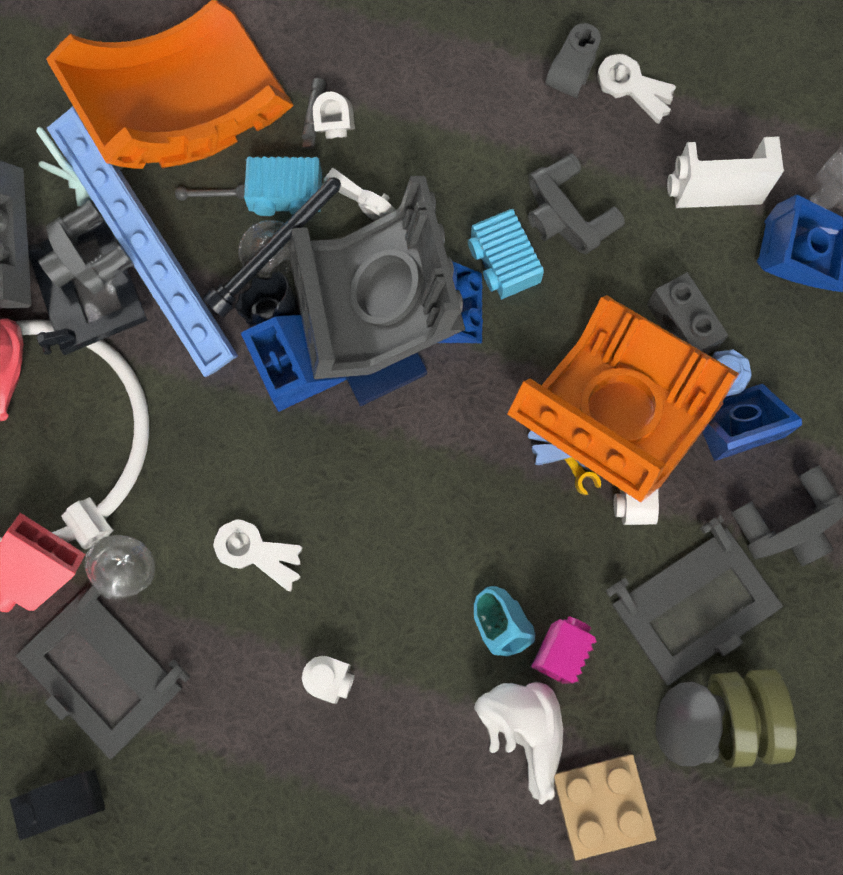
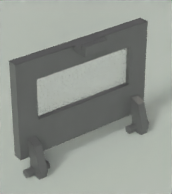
[605,515,783,686]
[16,577,191,760]

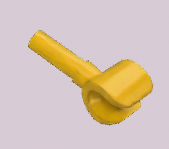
[564,457,601,495]

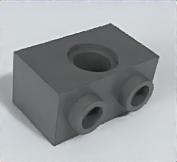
[647,272,729,354]

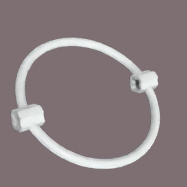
[0,320,149,550]

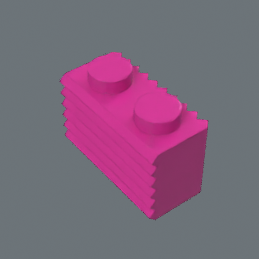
[531,616,596,684]

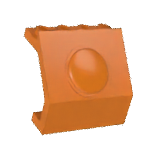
[507,295,739,503]

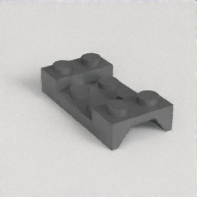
[0,161,31,308]

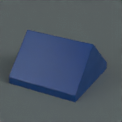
[703,384,802,461]

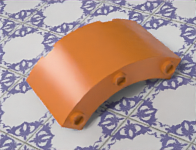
[46,0,294,169]

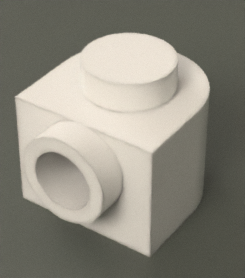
[313,92,355,139]
[614,489,659,525]
[302,656,355,704]

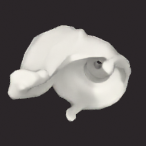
[475,682,563,805]

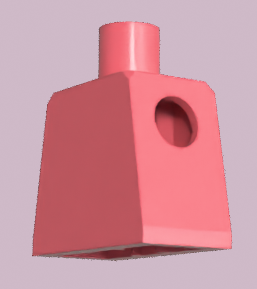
[0,513,86,612]

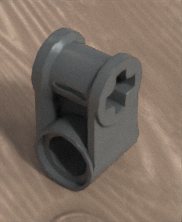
[545,23,601,99]

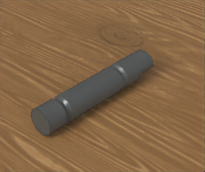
[302,78,326,149]

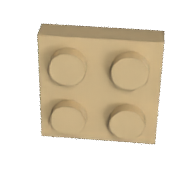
[554,754,657,860]

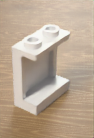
[667,137,784,208]

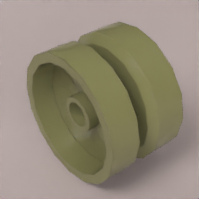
[708,668,797,768]

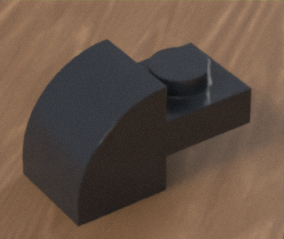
[10,769,106,841]

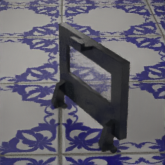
[28,218,148,356]

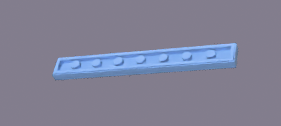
[47,106,238,377]

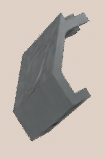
[288,176,466,379]

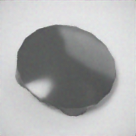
[656,682,726,766]

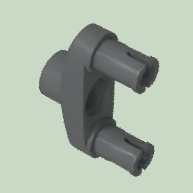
[528,153,625,254]
[38,200,134,296]
[731,465,843,566]

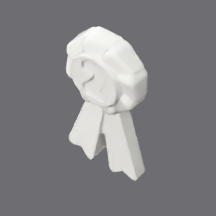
[597,54,676,124]
[324,168,396,221]
[213,520,303,592]

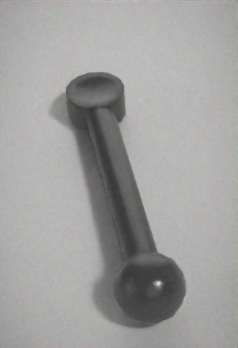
[175,185,245,201]

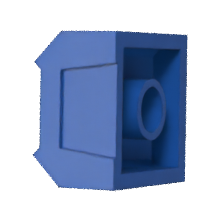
[756,194,843,292]

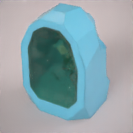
[474,586,535,657]

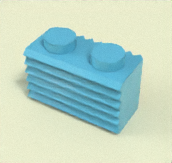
[244,156,322,216]
[468,209,544,299]

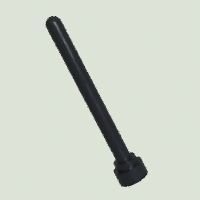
[203,177,341,317]

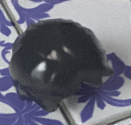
[234,272,296,327]

